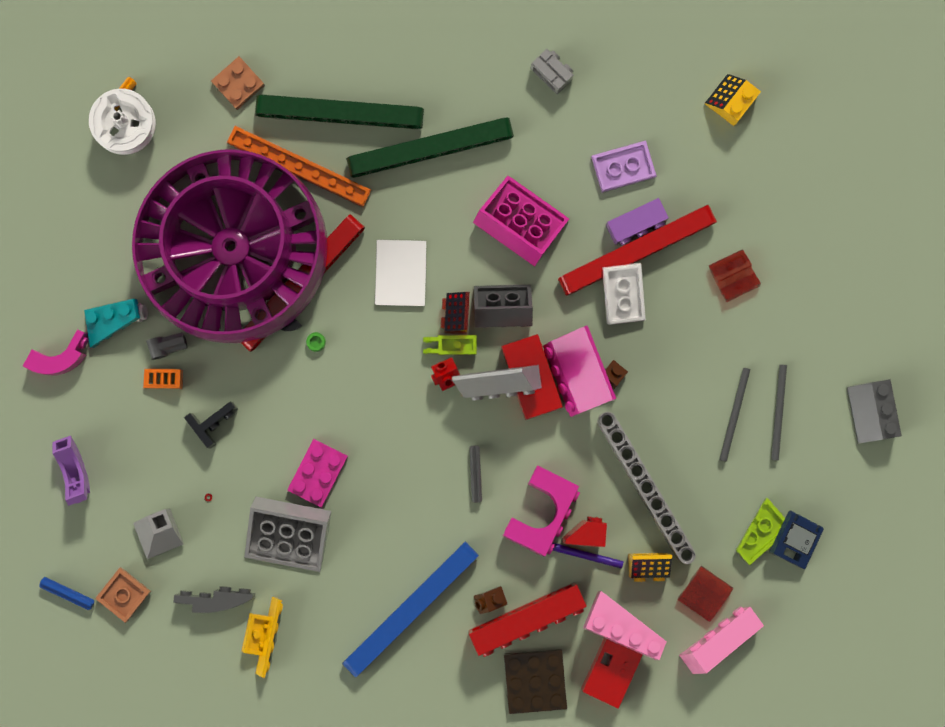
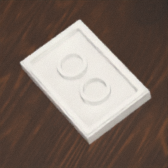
[602,263,646,325]

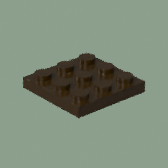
[504,649,567,714]

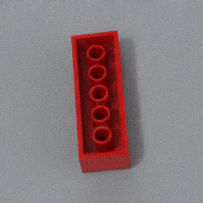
[469,582,587,657]

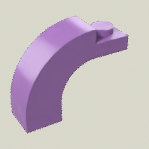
[52,436,90,506]

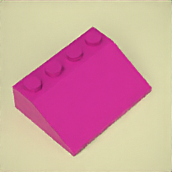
[473,176,569,267]
[543,325,616,417]

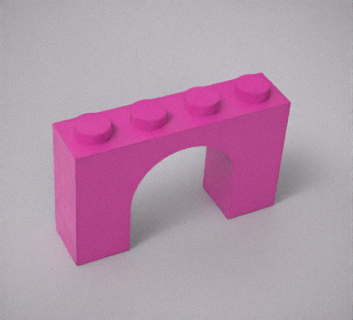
[502,465,580,557]

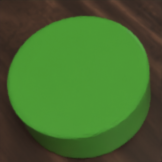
[306,332,326,352]

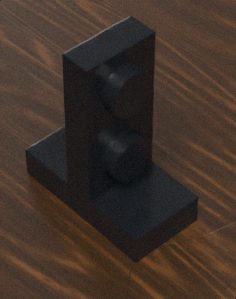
[184,401,238,449]

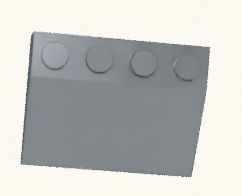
[244,497,331,572]

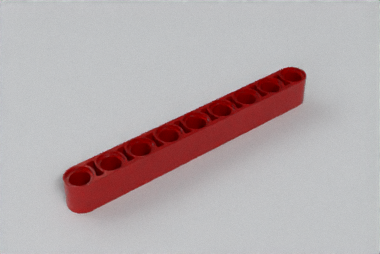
[558,205,717,296]
[241,214,365,352]

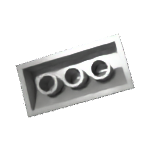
[452,365,542,401]

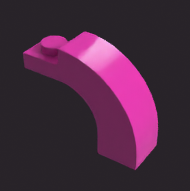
[23,329,89,375]

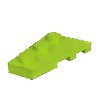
[736,498,785,565]

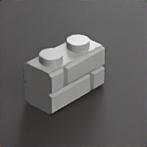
[530,49,574,94]

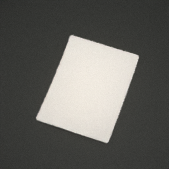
[375,240,426,306]

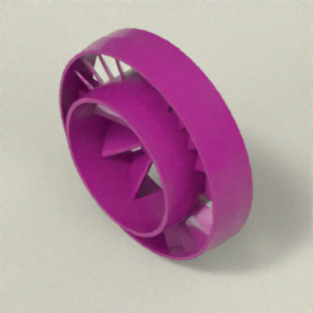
[132,149,327,343]

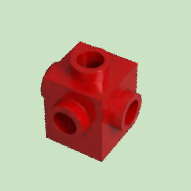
[431,357,460,391]

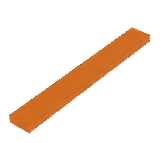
[227,126,371,207]

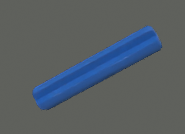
[39,577,95,610]

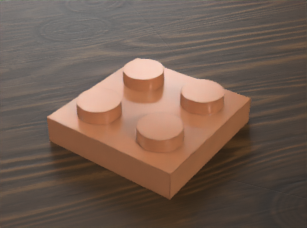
[211,56,265,110]
[95,567,151,623]

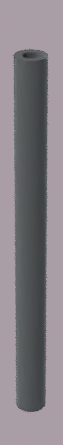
[771,365,787,461]
[719,368,751,462]

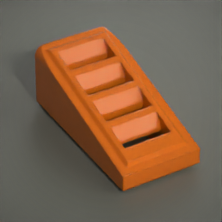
[143,369,183,389]

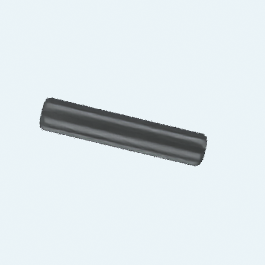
[469,446,482,503]

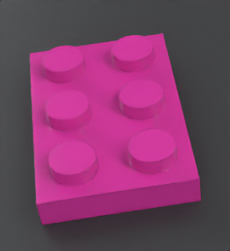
[287,439,348,508]

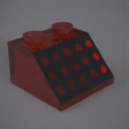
[441,292,470,335]

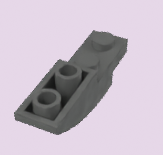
[173,586,256,613]

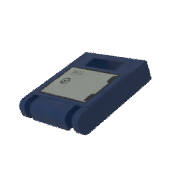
[769,511,824,569]

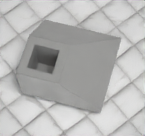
[133,508,184,559]

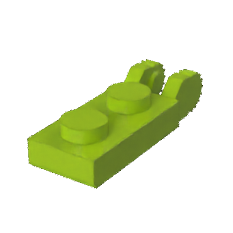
[423,335,477,355]

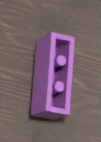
[606,198,669,246]

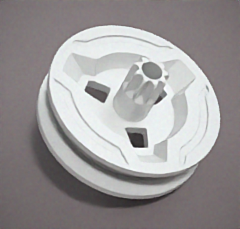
[89,89,156,155]

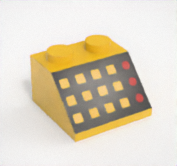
[704,74,761,126]
[628,553,672,582]

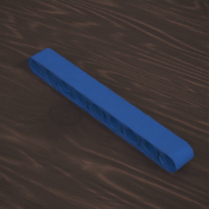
[342,541,479,678]

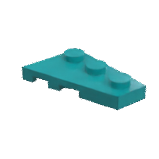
[84,299,140,348]

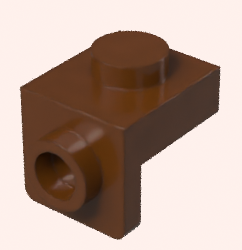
[605,360,628,390]
[474,586,508,614]

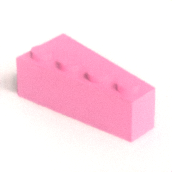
[583,591,667,660]
[679,606,764,674]

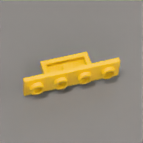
[241,597,283,678]

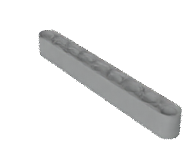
[597,412,696,564]

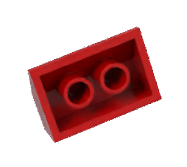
[562,517,607,547]

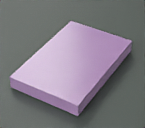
[591,141,656,193]

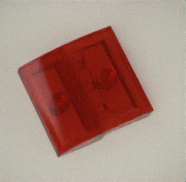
[709,249,761,302]
[678,566,733,622]

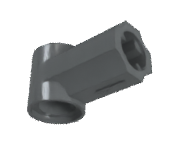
[146,332,188,360]

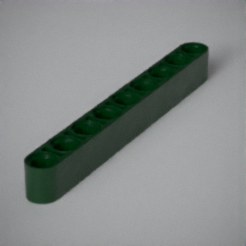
[255,95,424,129]
[346,117,514,178]

